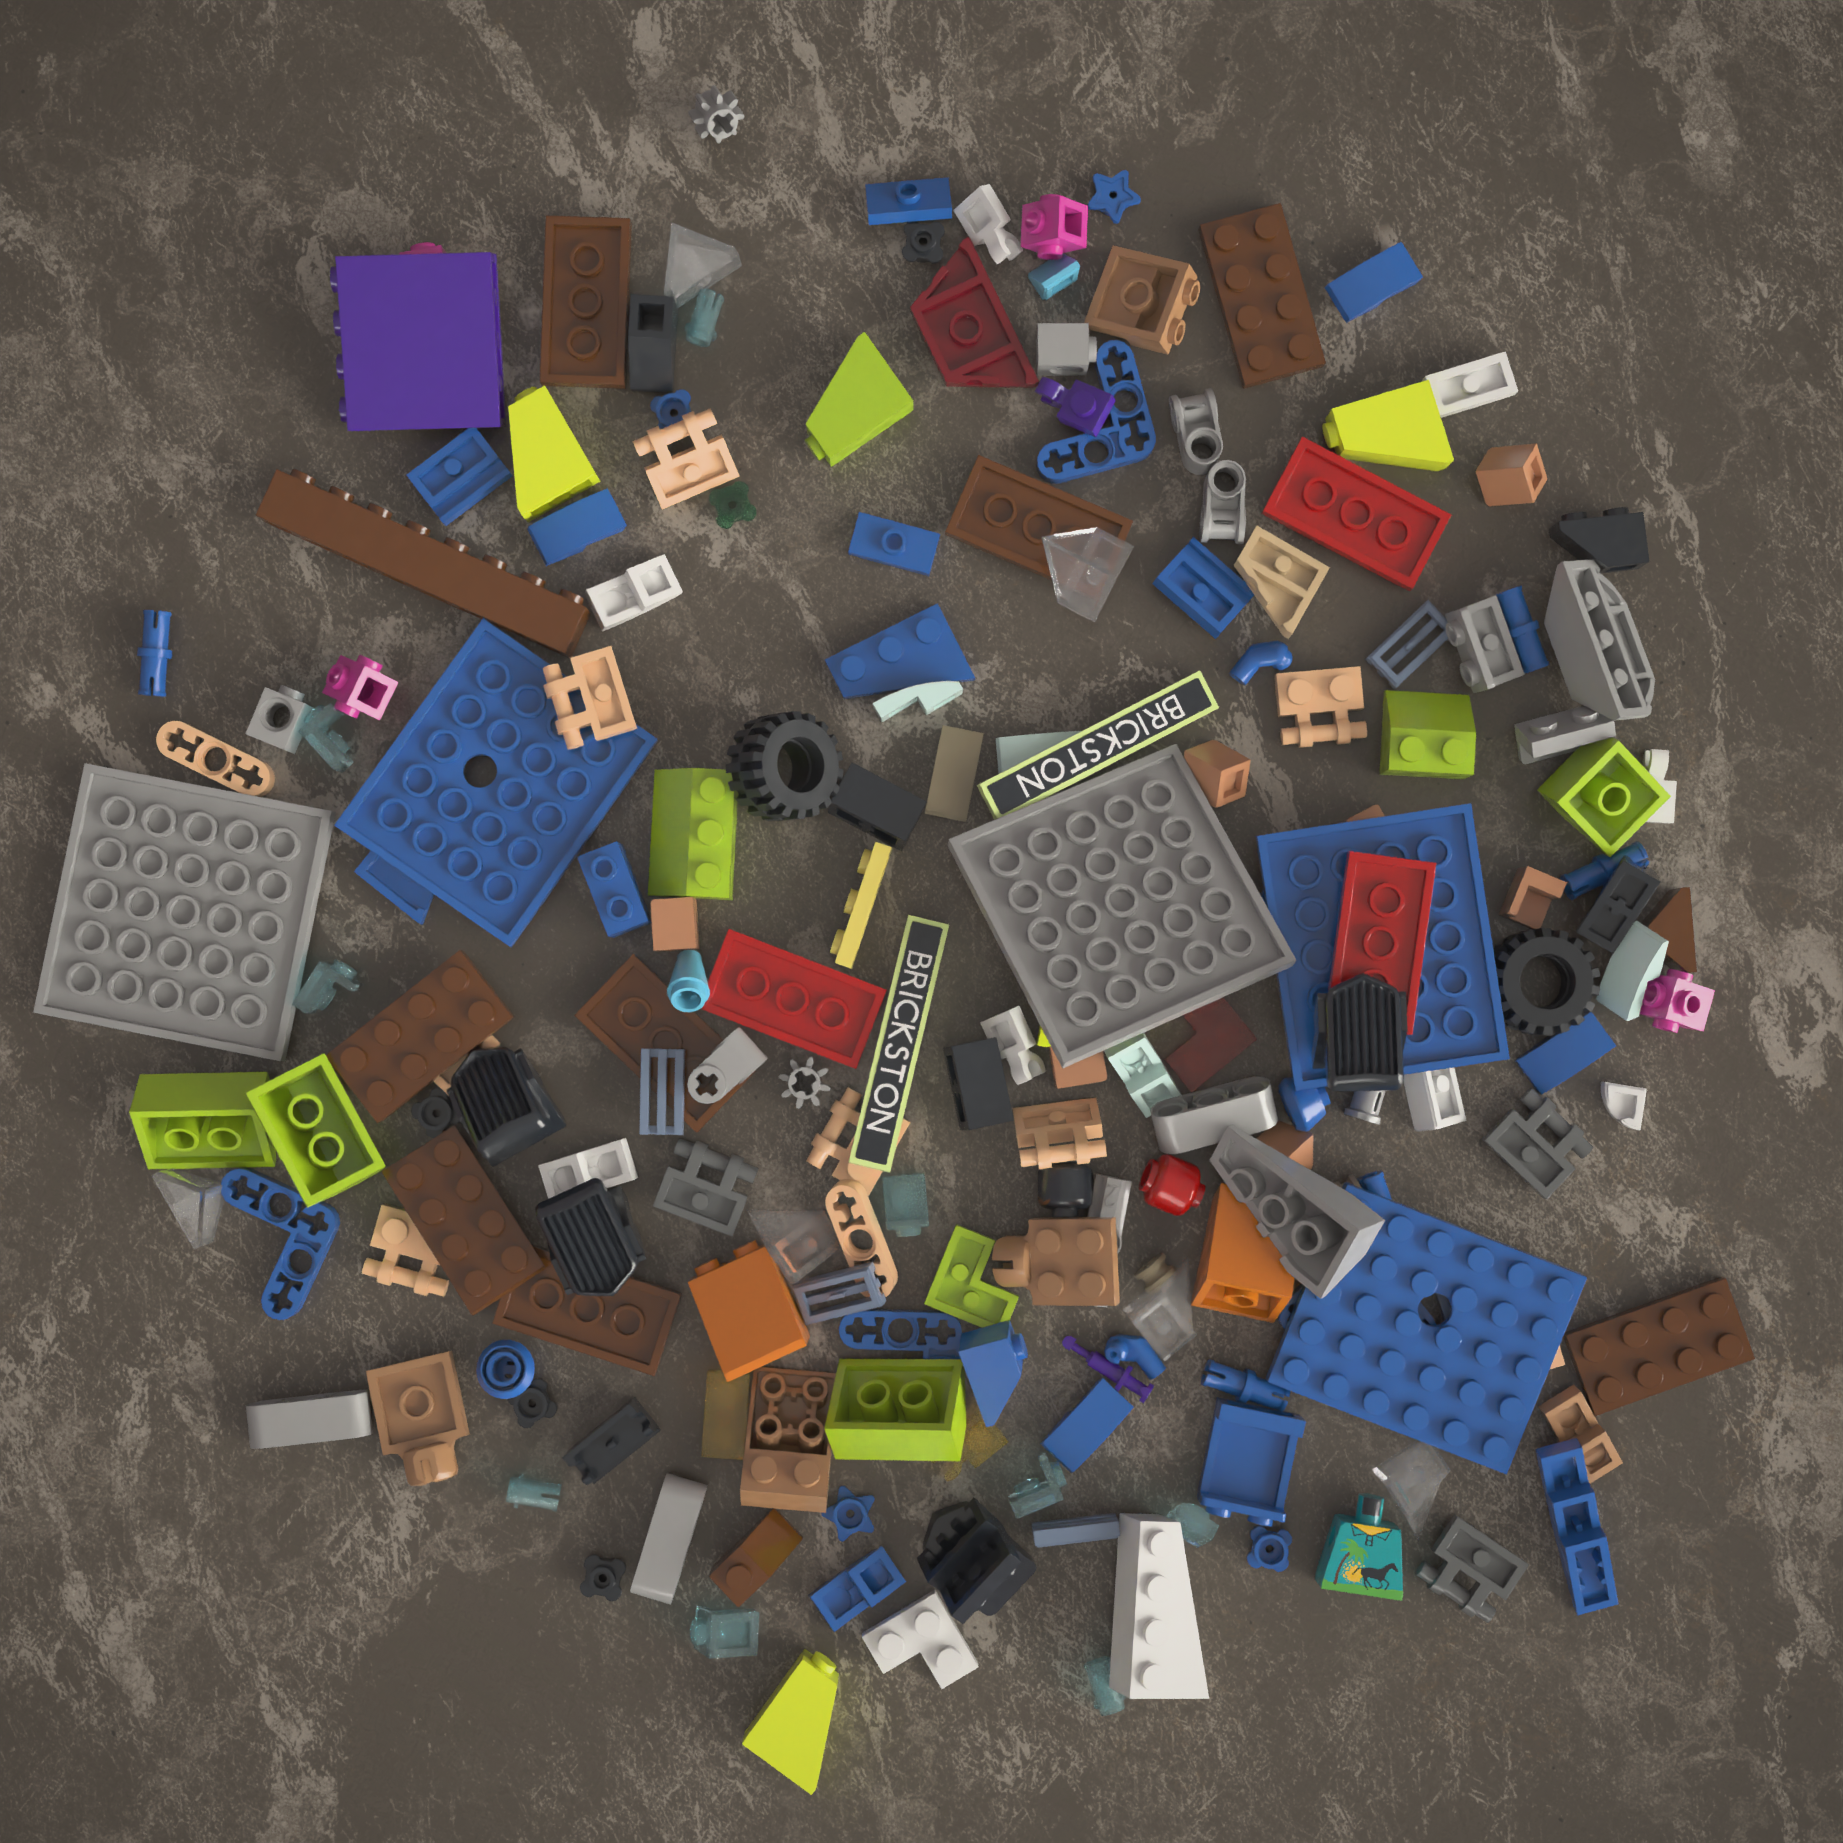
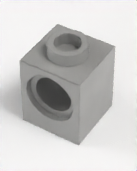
[1036,323,1097,376]
[245,685,314,754]

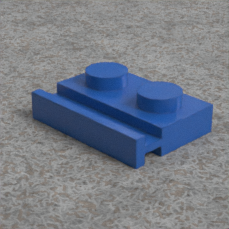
[407,428,513,526]
[1152,537,1254,639]

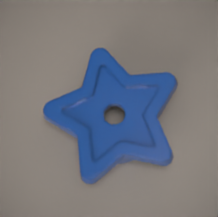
[1087,170,1141,224]
[821,1486,875,1542]

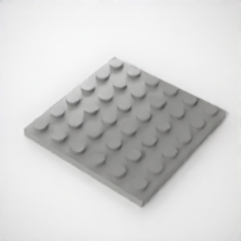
[948,744,1296,1068]
[33,763,336,1061]

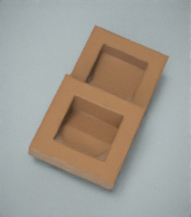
[1538,1384,1623,1483]

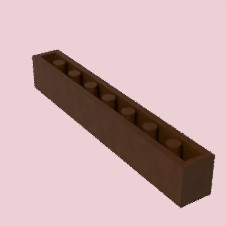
[256,469,591,659]

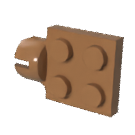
[992,1217,1120,1306]
[366,1351,470,1486]

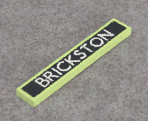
[977,671,1219,820]
[848,915,949,1173]

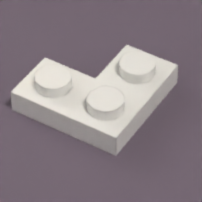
[862,1590,979,1689]

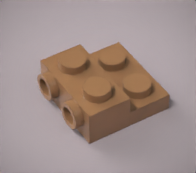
[1084,245,1200,355]

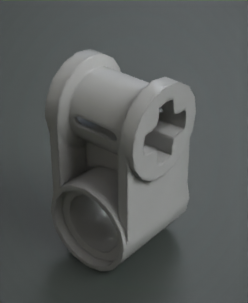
[1169,388,1223,475]
[1199,460,1246,544]
[687,1027,768,1104]

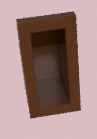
[709,1508,803,1608]

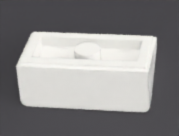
[1403,1067,1466,1131]

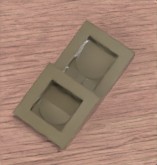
[925,725,984,822]

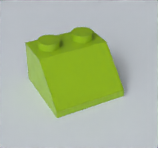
[1379,690,1476,779]
[1537,737,1671,857]

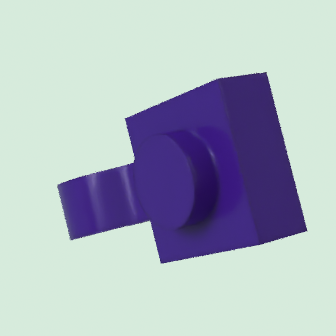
[1035,377,1116,437]

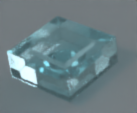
[1166,1502,1219,1548]

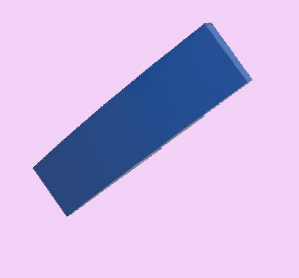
[1535,1438,1619,1615]

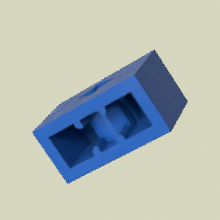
[577,841,652,938]

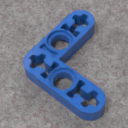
[1036,340,1156,484]
[220,1167,340,1320]
[839,1309,962,1359]

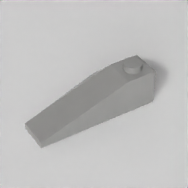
[1210,1125,1385,1299]

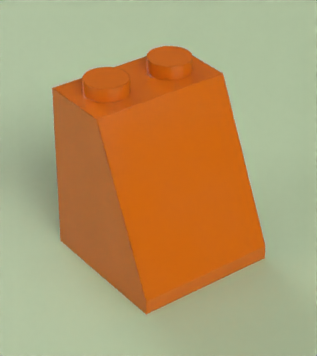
[1191,1183,1294,1323]
[688,1240,810,1382]

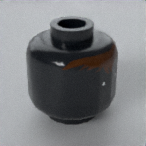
[1038,1160,1093,1217]

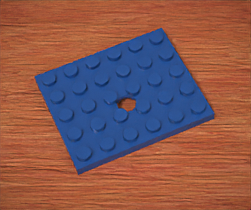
[334,618,658,948]
[1255,803,1510,1091]
[1266,1182,1587,1475]

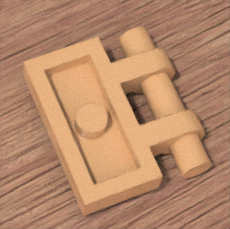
[633,408,739,509]
[542,646,637,750]
[1274,666,1367,748]
[806,1087,910,1196]
[1012,1097,1107,1169]
[362,1203,449,1297]

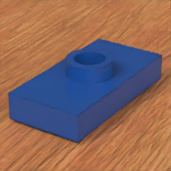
[865,177,952,225]
[848,512,940,576]

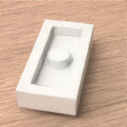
[1422,351,1518,418]

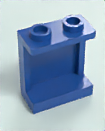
[1196,1397,1306,1526]

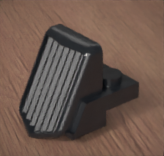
[1311,973,1408,1091]
[446,1047,567,1167]
[535,1178,646,1296]
[917,1497,1037,1624]

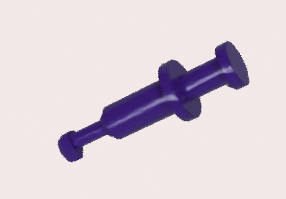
[1062,1336,1155,1404]

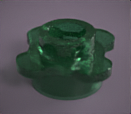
[709,481,757,529]

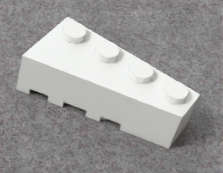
[1109,1513,1209,1699]

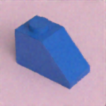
[958,1320,1028,1427]

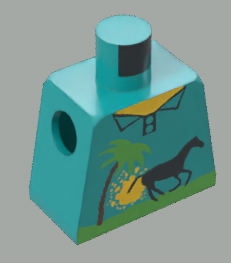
[1315,1493,1403,1601]

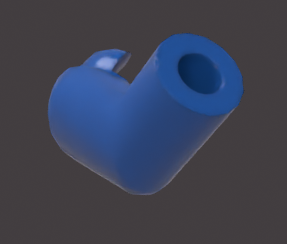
[1229,640,1293,686]
[1104,1334,1166,1380]

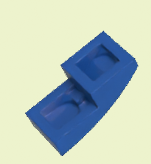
[1325,242,1423,323]
[527,488,627,566]
[1515,1012,1616,1095]
[1040,1378,1134,1473]
[808,1546,906,1632]

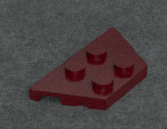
[910,237,1039,388]

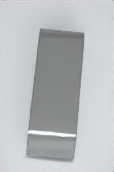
[1151,1076,1278,1154]
[246,1390,374,1449]
[630,1473,708,1605]

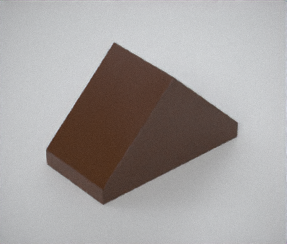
[1641,887,1697,973]

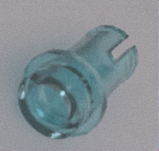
[684,289,725,347]
[506,1474,562,1512]
[1083,1656,1126,1716]

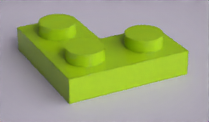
[924,1224,1019,1328]

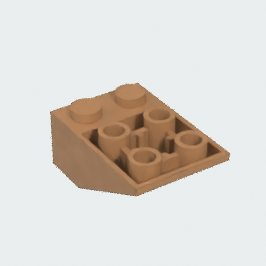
[740,1367,836,1513]

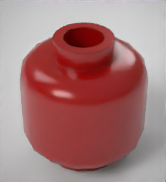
[1139,1154,1206,1216]

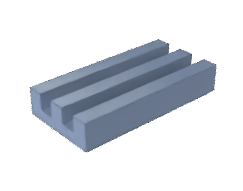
[1365,600,1448,689]
[639,1048,685,1135]
[791,1262,886,1325]
[1031,1513,1120,1548]

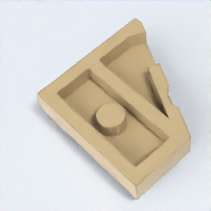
[1234,526,1330,639]

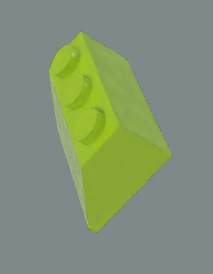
[648,768,738,900]
[245,1053,385,1208]
[129,1072,276,1169]
[824,1359,966,1461]

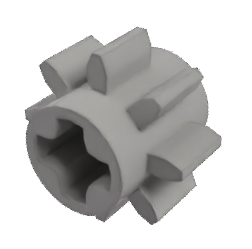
[688,85,744,143]
[779,1057,831,1109]

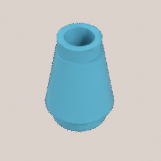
[667,950,710,1012]

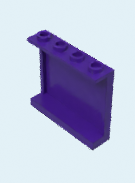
[330,252,506,431]

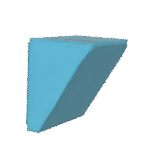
[1028,254,1080,300]

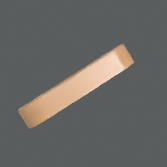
[156,721,275,797]
[825,1179,898,1297]

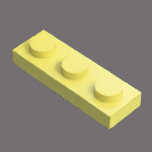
[830,842,892,969]

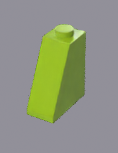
[804,332,913,467]

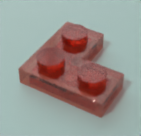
[1164,997,1257,1092]

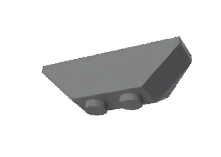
[1544,560,1655,721]

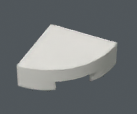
[1601,1082,1647,1130]

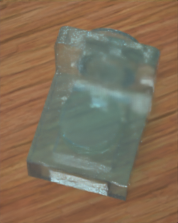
[298,703,354,773]
[291,959,363,1014]
[882,1173,929,1237]
[1008,1453,1068,1519]
[690,1606,759,1659]

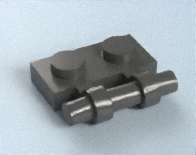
[1481,1088,1593,1199]
[653,1138,759,1236]
[1415,1514,1529,1623]

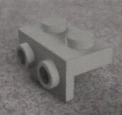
[1445,595,1525,693]
[1514,706,1616,764]

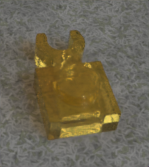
[931,1409,1008,1481]

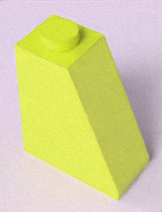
[1322,380,1454,471]
[508,386,601,523]
[742,1649,839,1795]

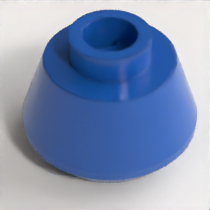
[1278,1077,1331,1132]
[476,1340,535,1399]

